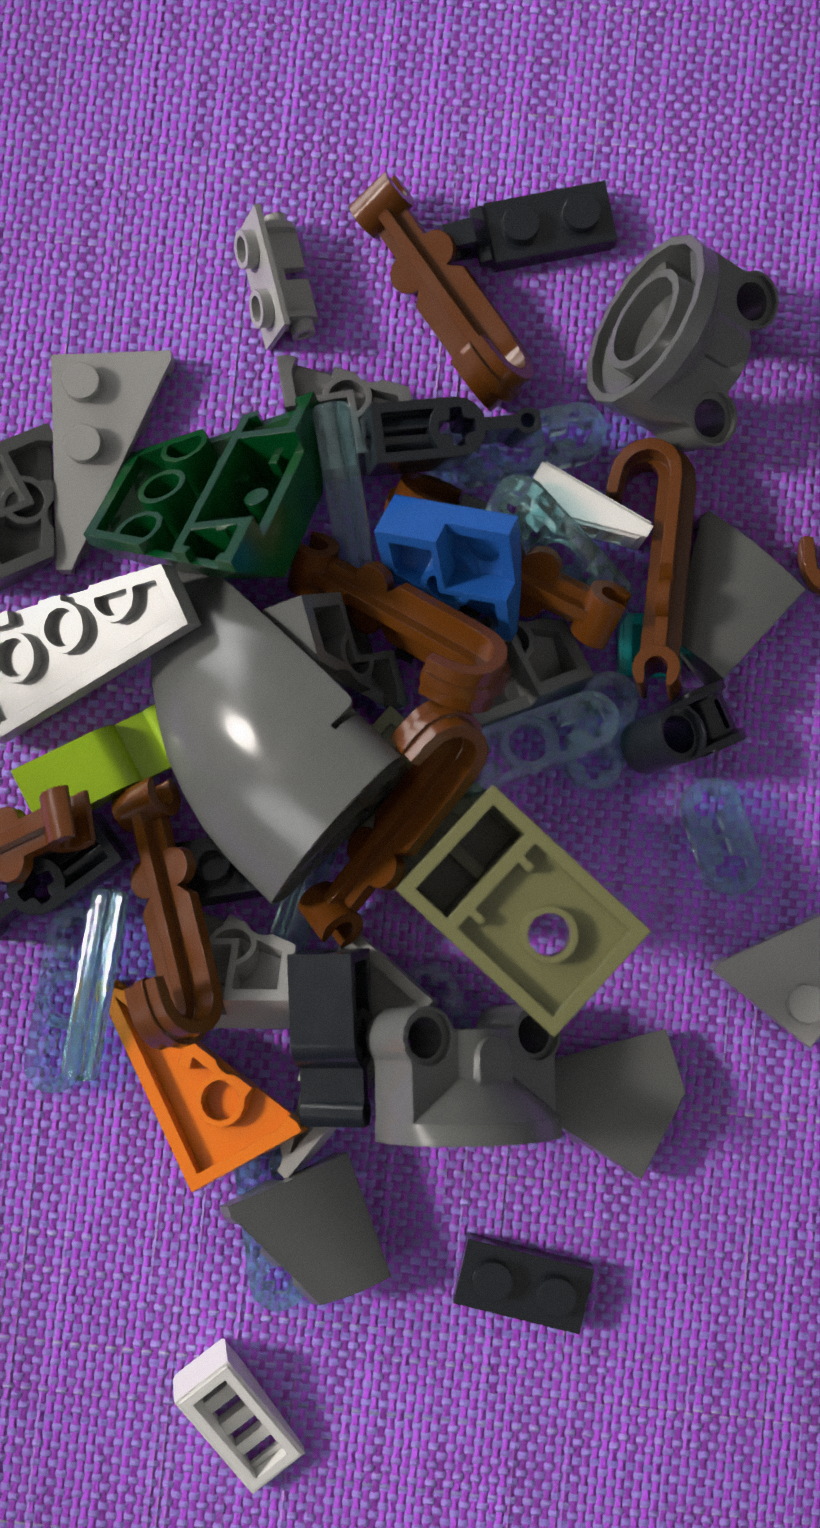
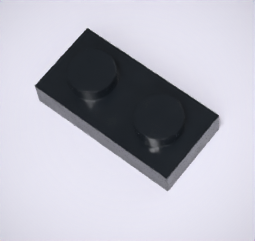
[453,1232,594,1334]

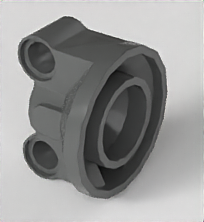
[586,234,779,453]
[366,1004,562,1147]

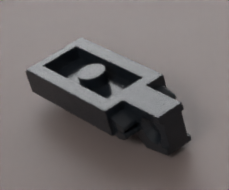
[441,180,617,273]

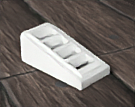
[515,461,653,550]
[173,1339,305,1494]

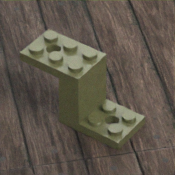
[347,705,651,1037]

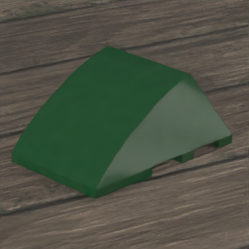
[83,391,323,579]

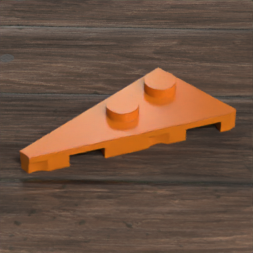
[96,979,308,1193]

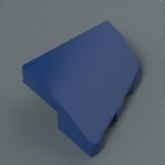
[374,494,521,641]

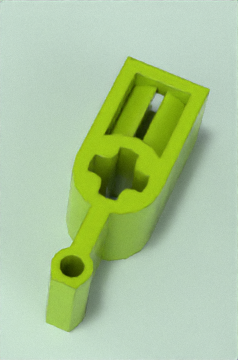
[11,704,172,813]

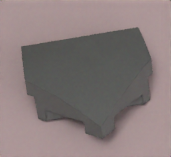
[555,1029,686,1180]

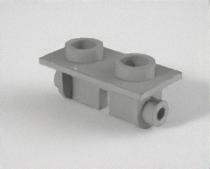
[234,204,319,350]

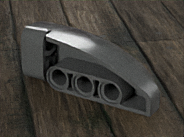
[151,571,408,905]

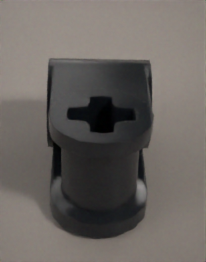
[620,679,748,775]

